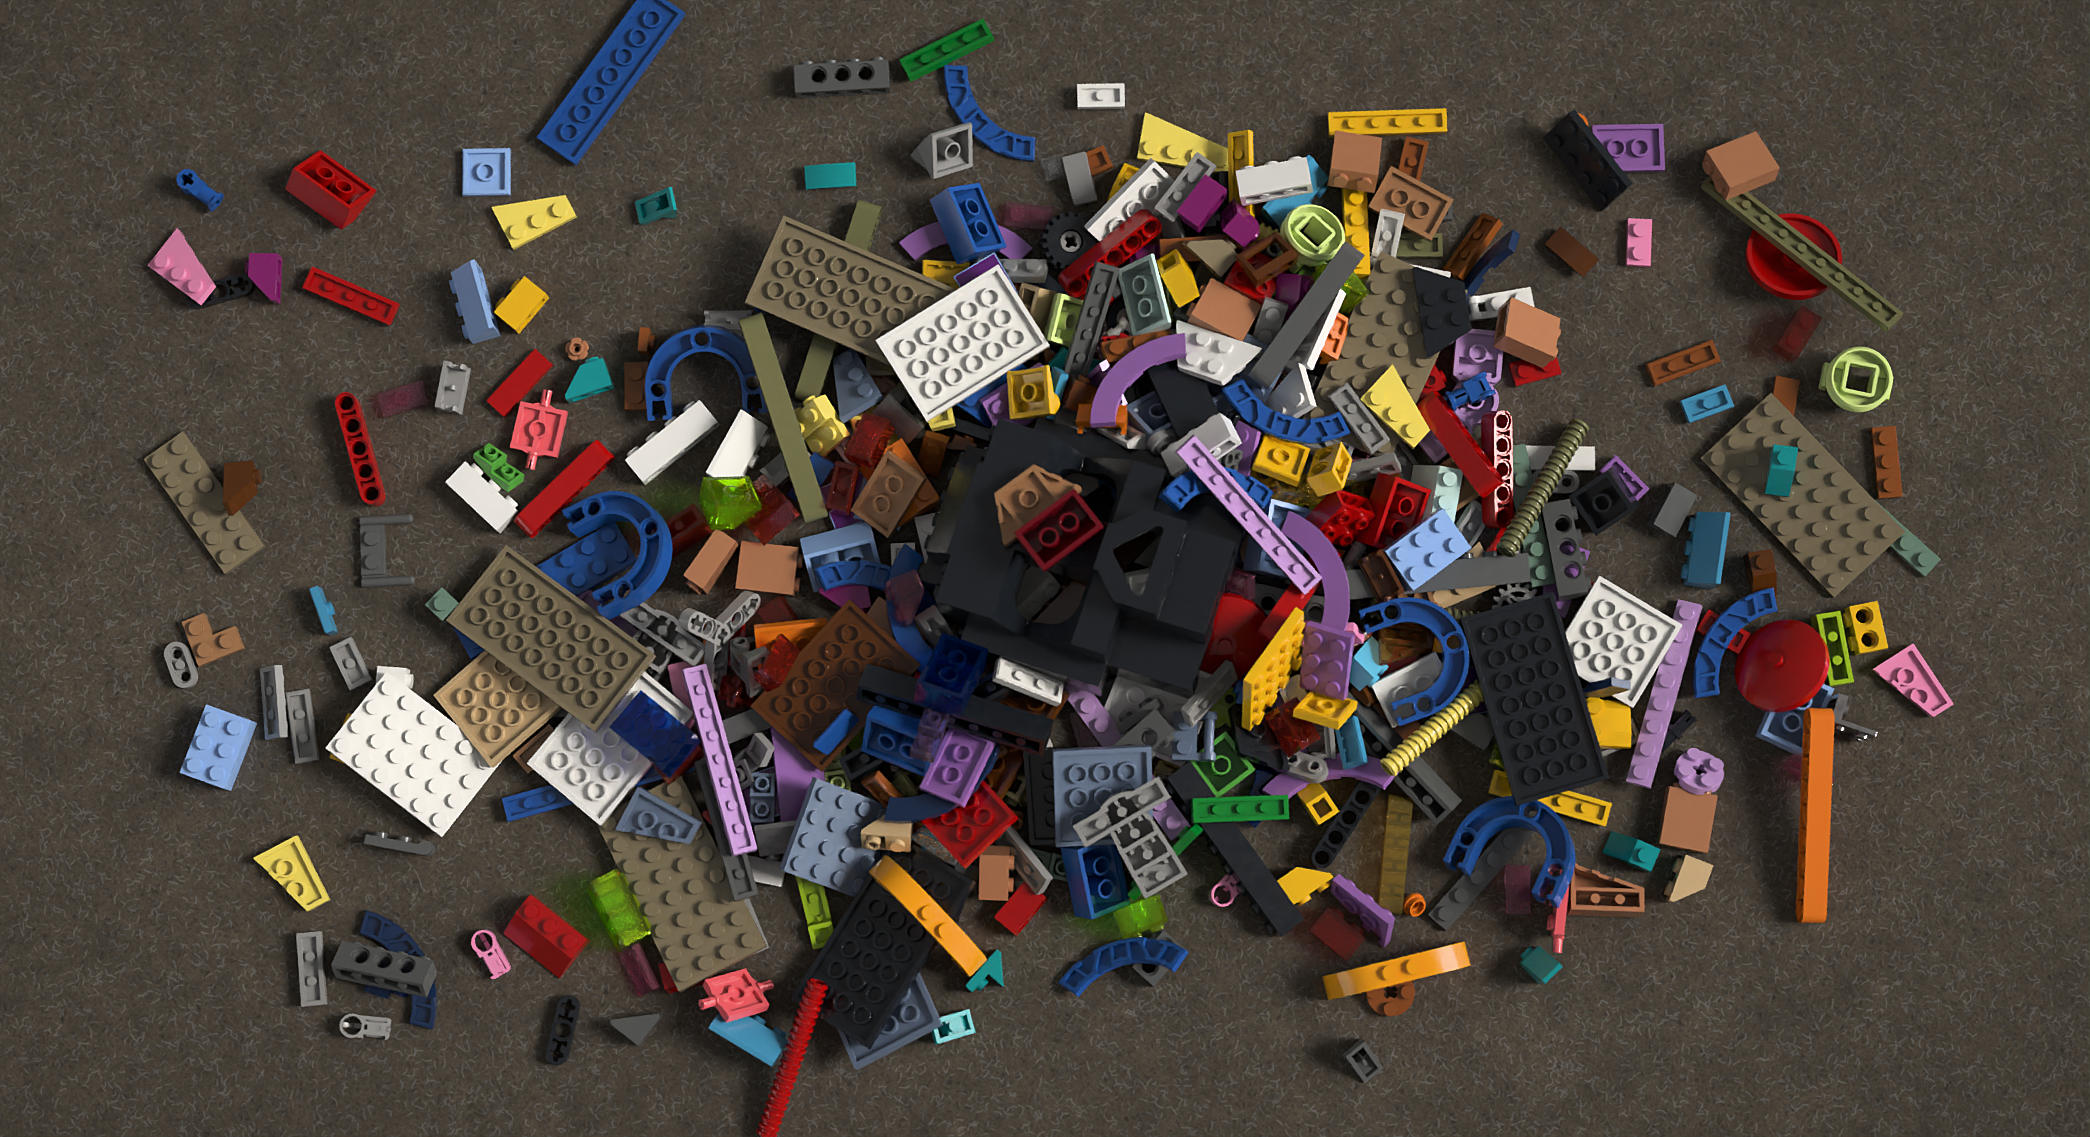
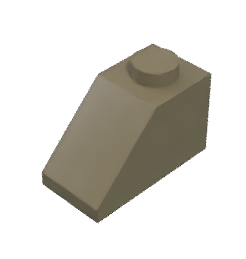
[1181,238,1238,277]

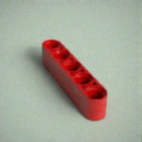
[1058,209,1162,298]
[1416,390,1504,498]
[335,392,386,507]
[1481,410,1513,529]
[514,440,615,538]
[1256,551,1341,642]

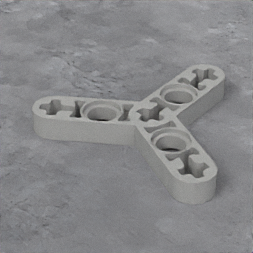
[679,590,761,690]

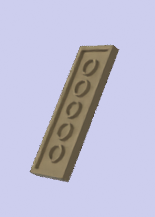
[144,431,266,575]

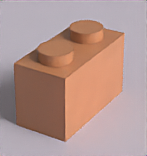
[979,846,1014,901]

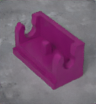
[1176,174,1228,233]

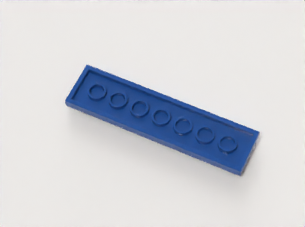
[537,0,686,166]
[452,522,637,660]

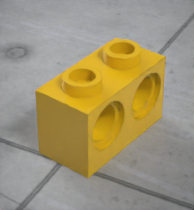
[1306,442,1352,497]
[1842,601,1888,656]

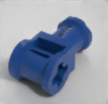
[176,169,224,212]
[1444,372,1496,411]

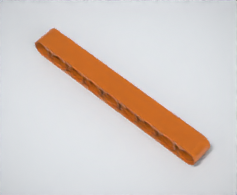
[1796,708,1835,923]

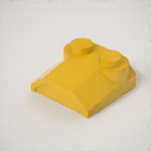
[1007,365,1060,420]
[1586,697,1631,749]

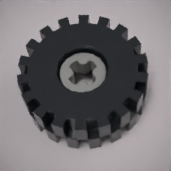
[1038,211,1099,273]

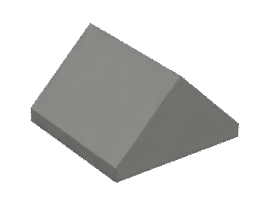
[917,122,973,179]

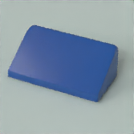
[813,708,859,755]

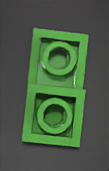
[473,443,524,492]

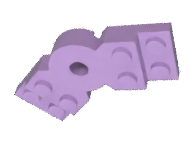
[1418,329,1503,465]

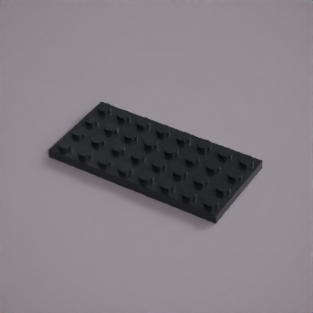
[1459,592,1610,806]
[791,843,976,1049]

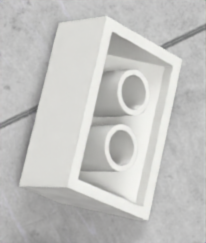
[706,410,771,493]

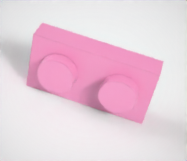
[1626,218,1652,267]

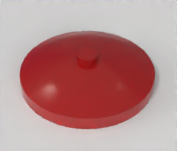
[1745,213,1842,300]
[1200,593,1270,686]
[1735,620,1830,713]

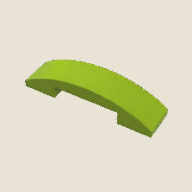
[795,876,834,950]

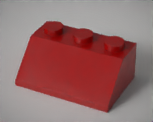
[285,150,377,230]
[1355,472,1431,549]
[503,894,590,979]

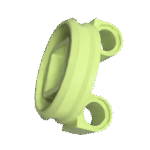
[1276,204,1345,274]
[1818,347,1893,413]

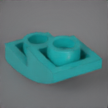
[804,162,857,190]

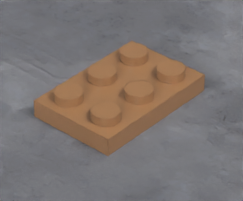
[1368,166,1454,242]
[850,451,927,538]

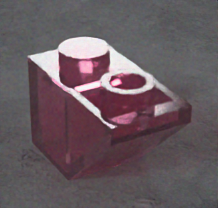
[884,569,925,628]

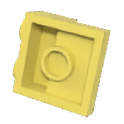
[794,395,850,457]

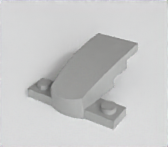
[618,602,705,683]
[1073,776,1188,899]

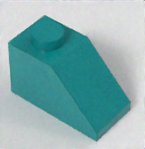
[565,357,614,404]
[1764,444,1798,497]
[1602,831,1660,873]
[1519,946,1563,984]

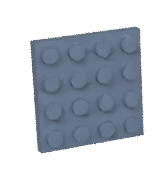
[1052,745,1153,847]
[779,777,887,897]
[837,972,943,1070]

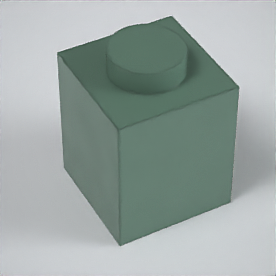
[425,587,459,624]

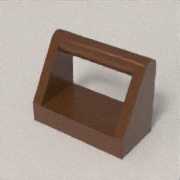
[1235,232,1298,288]

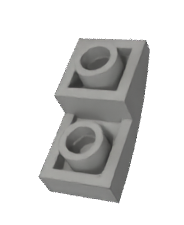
[1062,151,1098,207]

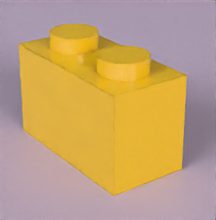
[494,276,549,334]

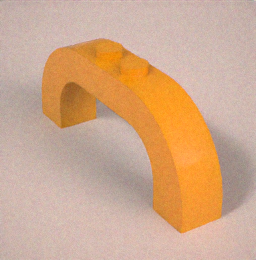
[869,855,987,978]
[1322,942,1470,1000]

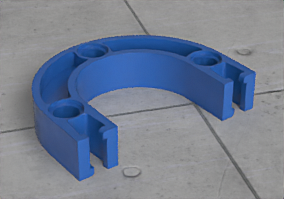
[645,325,768,421]
[562,491,672,620]
[1357,597,1469,726]
[1443,796,1576,908]

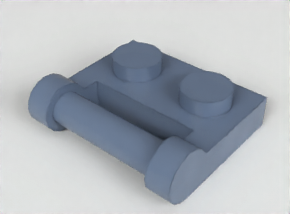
[1172,711,1217,762]

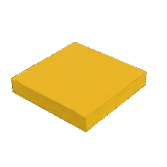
[1251,434,1310,487]
[1293,691,1357,730]

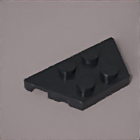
[1412,267,1471,359]
[1228,701,1290,773]

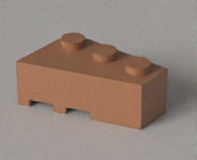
[1567,863,1645,918]

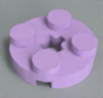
[1674,748,1724,795]

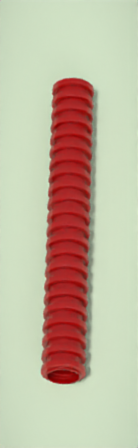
[756,979,828,1137]

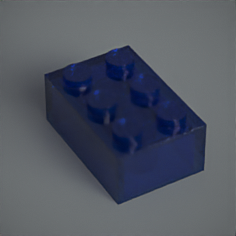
[914,633,988,718]
[609,690,701,778]

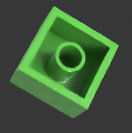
[1187,731,1255,797]

